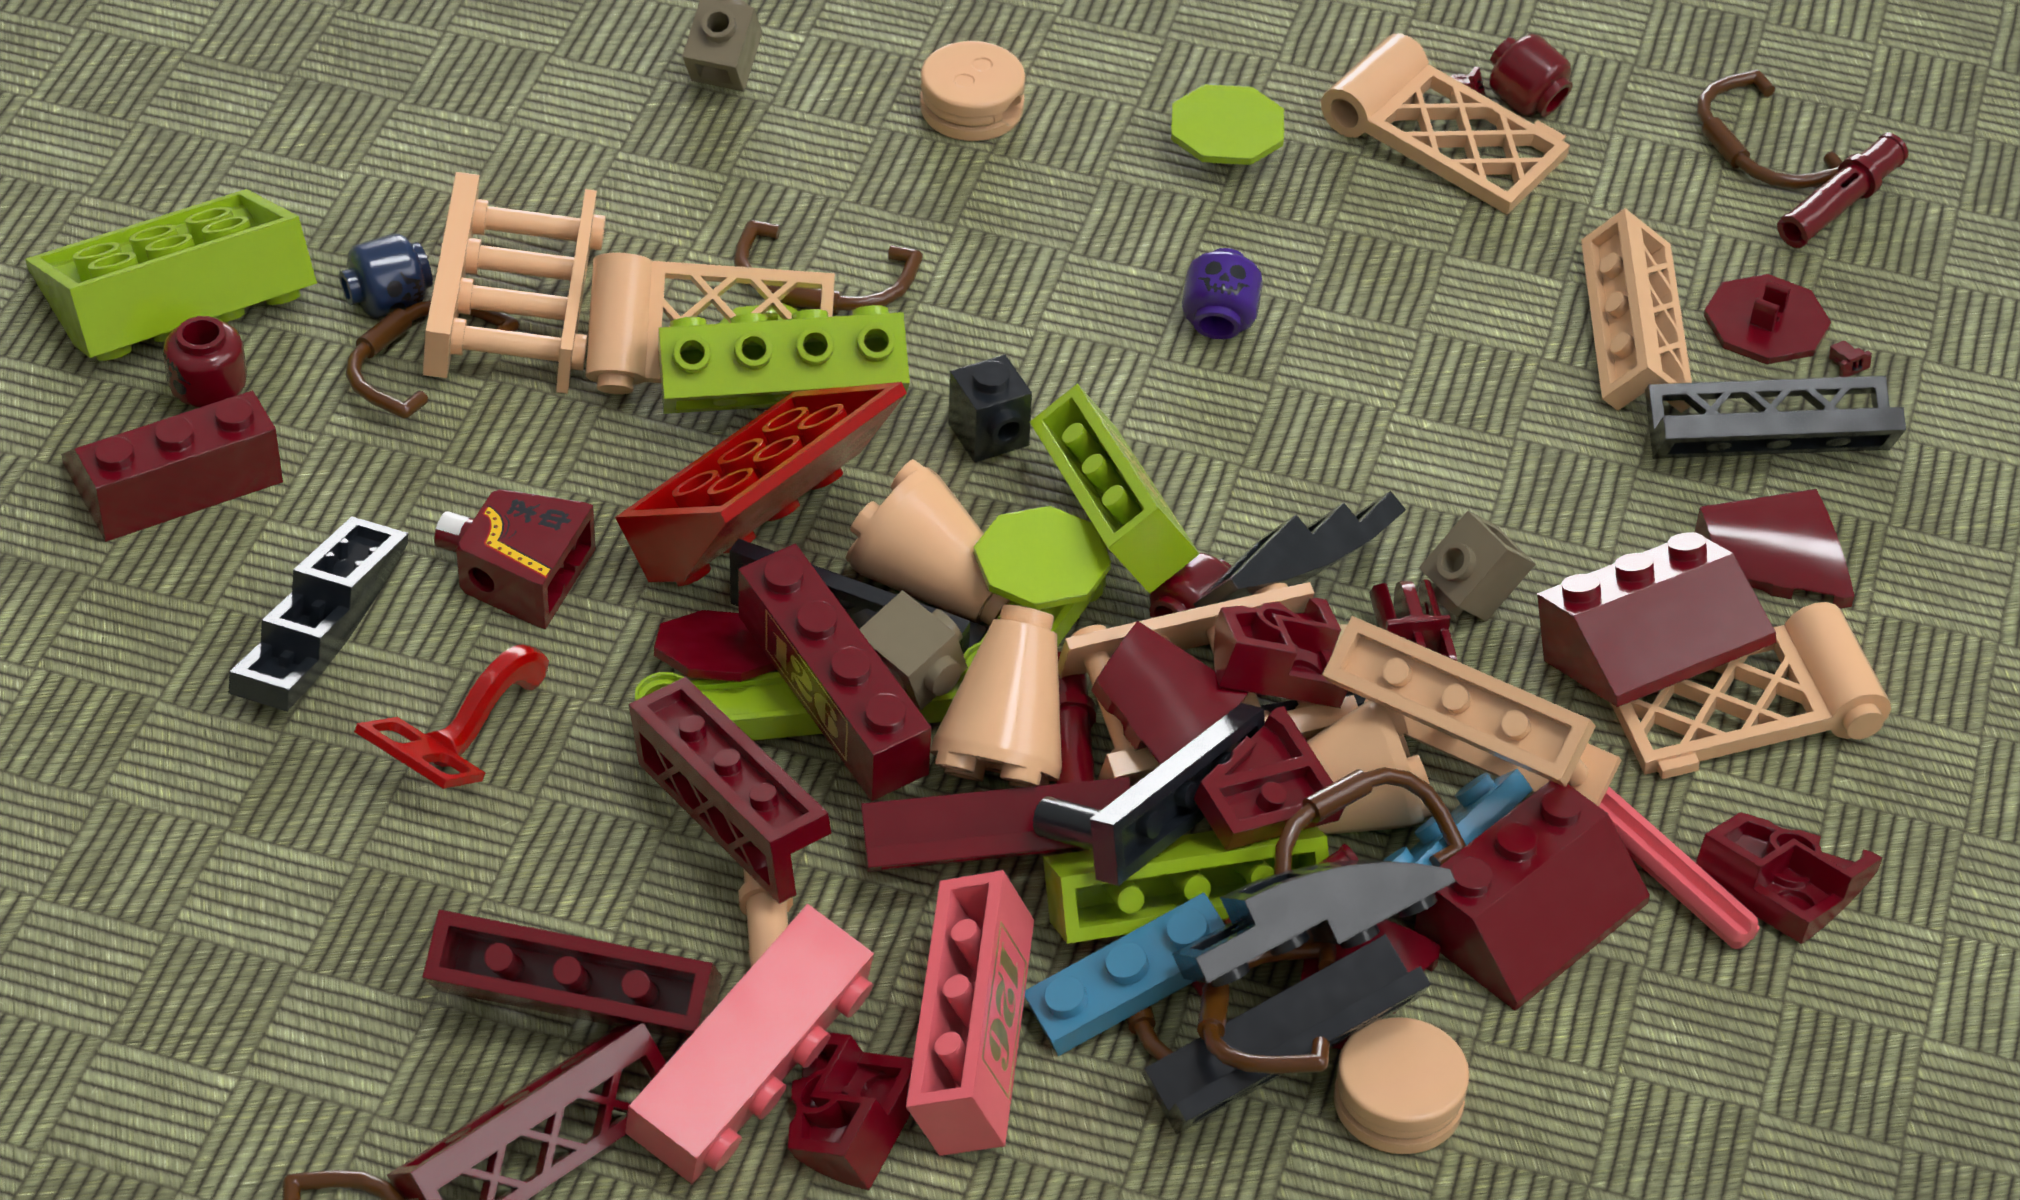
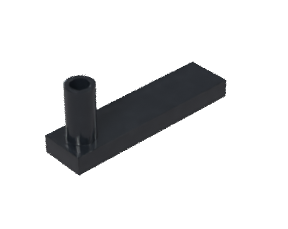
[1033,703,1265,886]

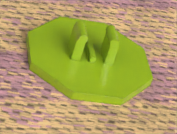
[1171,84,1284,165]
[973,506,1111,610]

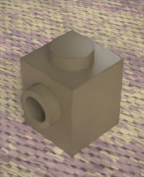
[682,0,762,92]
[1419,511,1536,621]
[859,590,968,711]

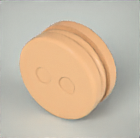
[920,41,1025,141]
[1334,1017,1469,1154]

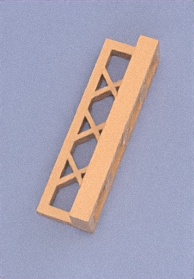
[1581,208,1692,413]

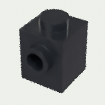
[948,354,1032,463]

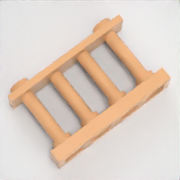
[423,172,606,394]
[1058,582,1358,788]
[1322,616,1622,806]

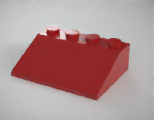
[615,382,907,586]

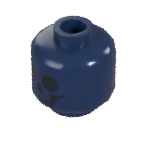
[339,233,433,319]

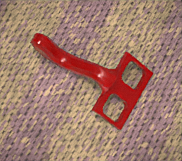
[354,644,549,789]

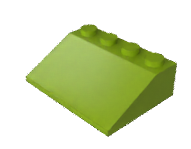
[25,189,317,361]

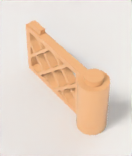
[1321,34,1570,215]
[585,253,835,394]
[1611,602,1891,779]

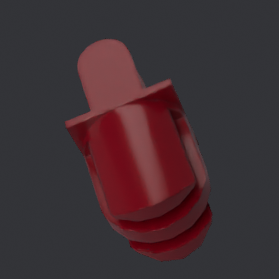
[1369,579,1457,661]

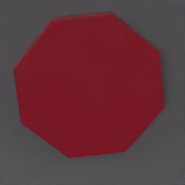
[1703,274,1831,365]
[654,610,777,682]

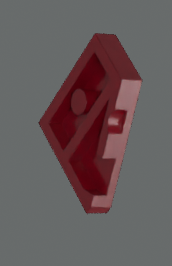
[1193,706,1345,850]

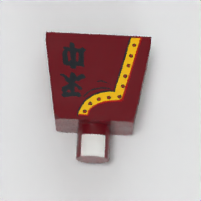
[434,489,596,629]

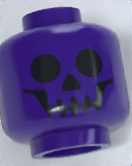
[1182,248,1263,340]

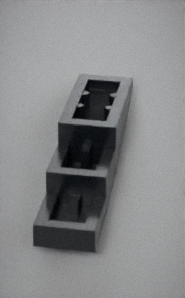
[1193,491,1406,608]
[228,516,409,712]

